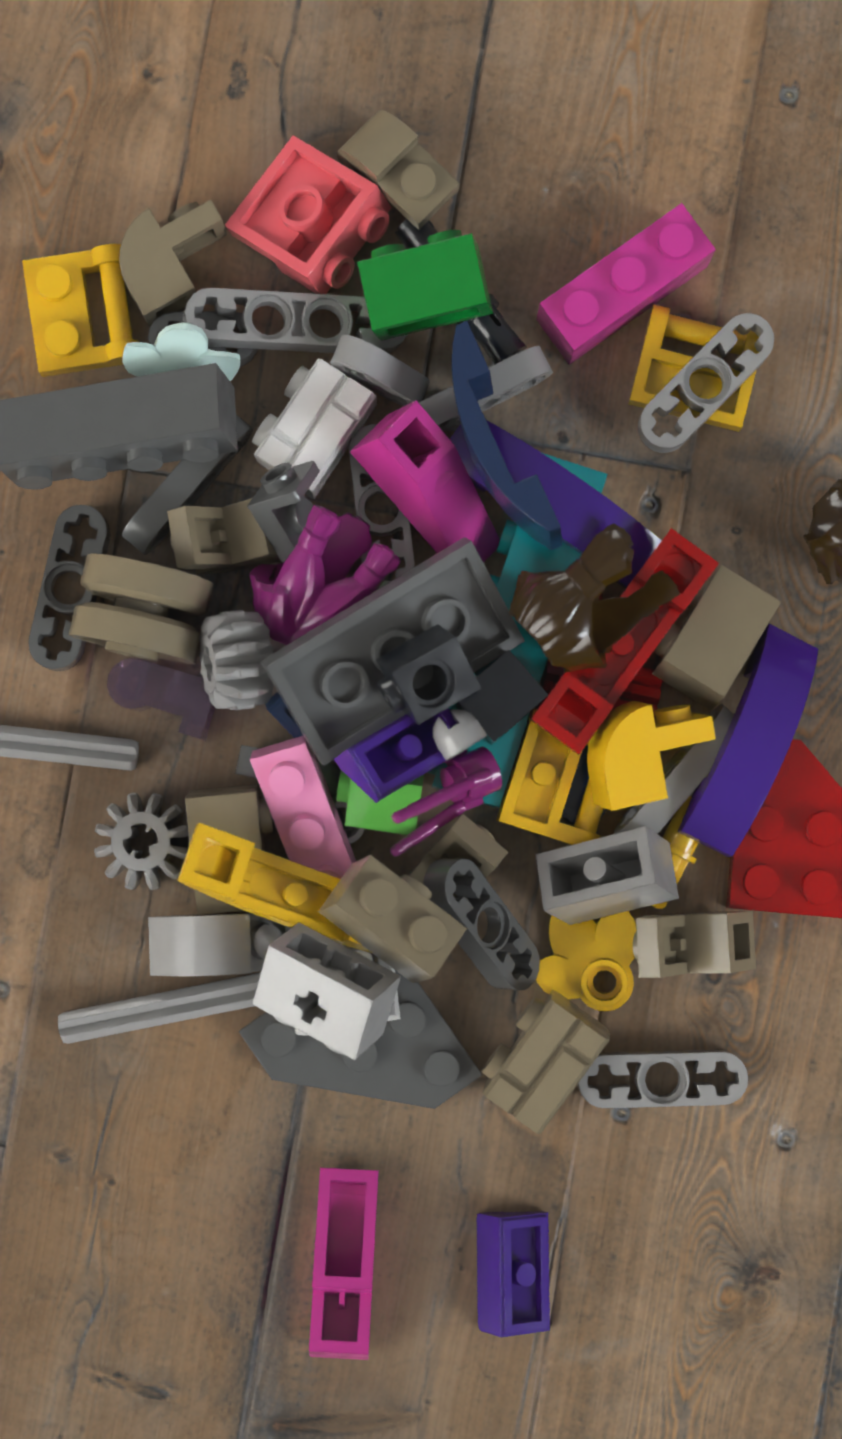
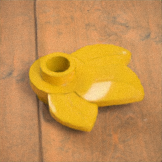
[536,911,636,1011]

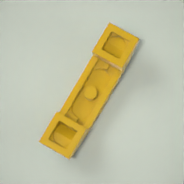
[177,823,372,953]

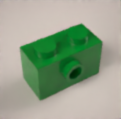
[357,230,493,341]

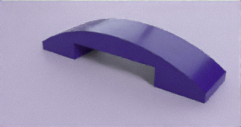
[450,420,661,588]
[678,624,819,857]

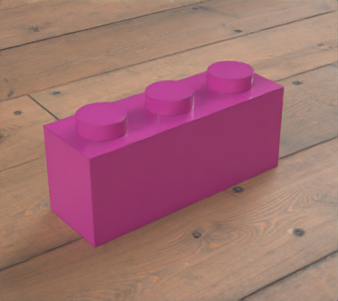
[536,203,716,365]

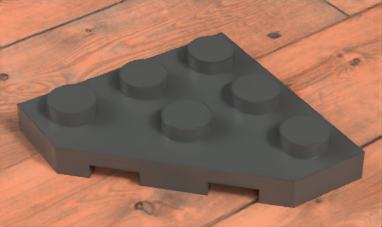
[239,970,482,1109]

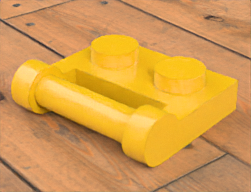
[22,244,139,377]
[628,304,759,432]
[496,709,604,845]

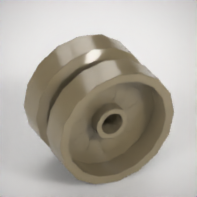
[69,553,214,664]

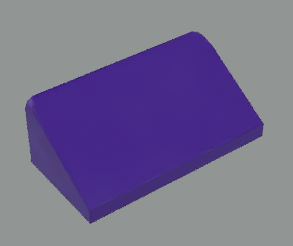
[334,708,457,803]
[476,1211,550,1338]

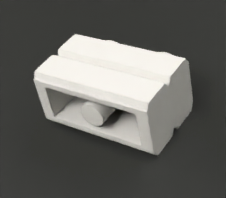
[252,358,377,499]

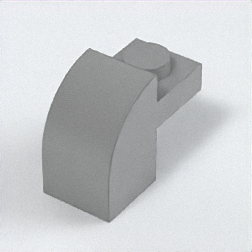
[148,912,285,976]

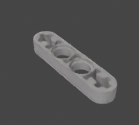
[183,288,407,354]

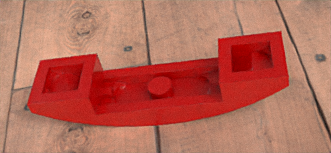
[530,528,719,755]

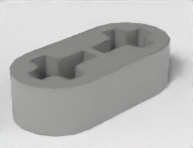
[330,335,430,406]

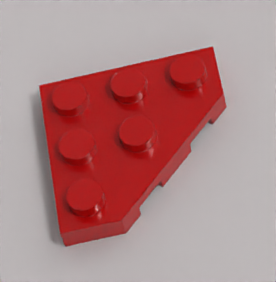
[726,739,842,918]

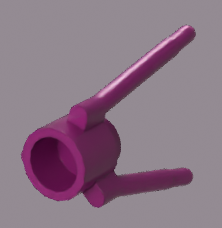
[390,746,502,857]

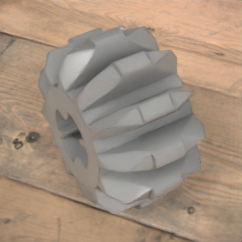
[198,610,274,710]
[94,793,189,890]

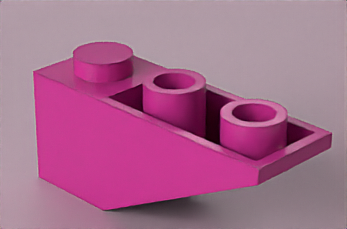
[350,400,500,563]

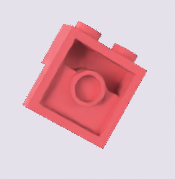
[224,135,392,294]

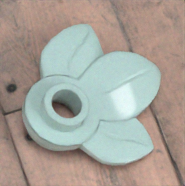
[122,322,240,381]

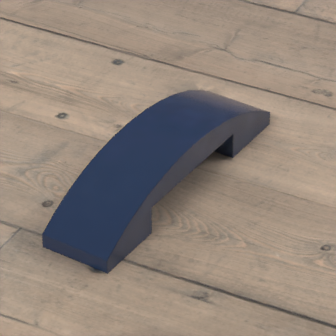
[452,321,563,551]

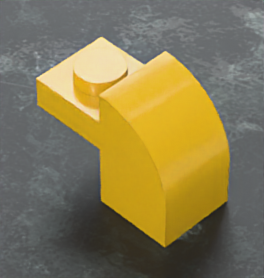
[587,701,716,811]

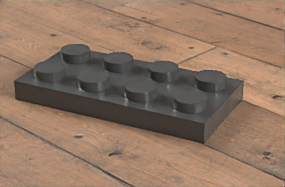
[260,537,525,766]

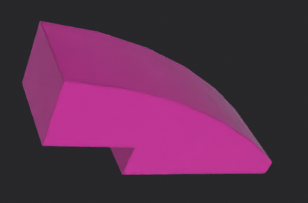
[309,1168,379,1360]

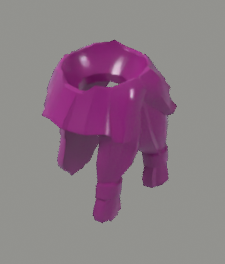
[250,504,401,645]

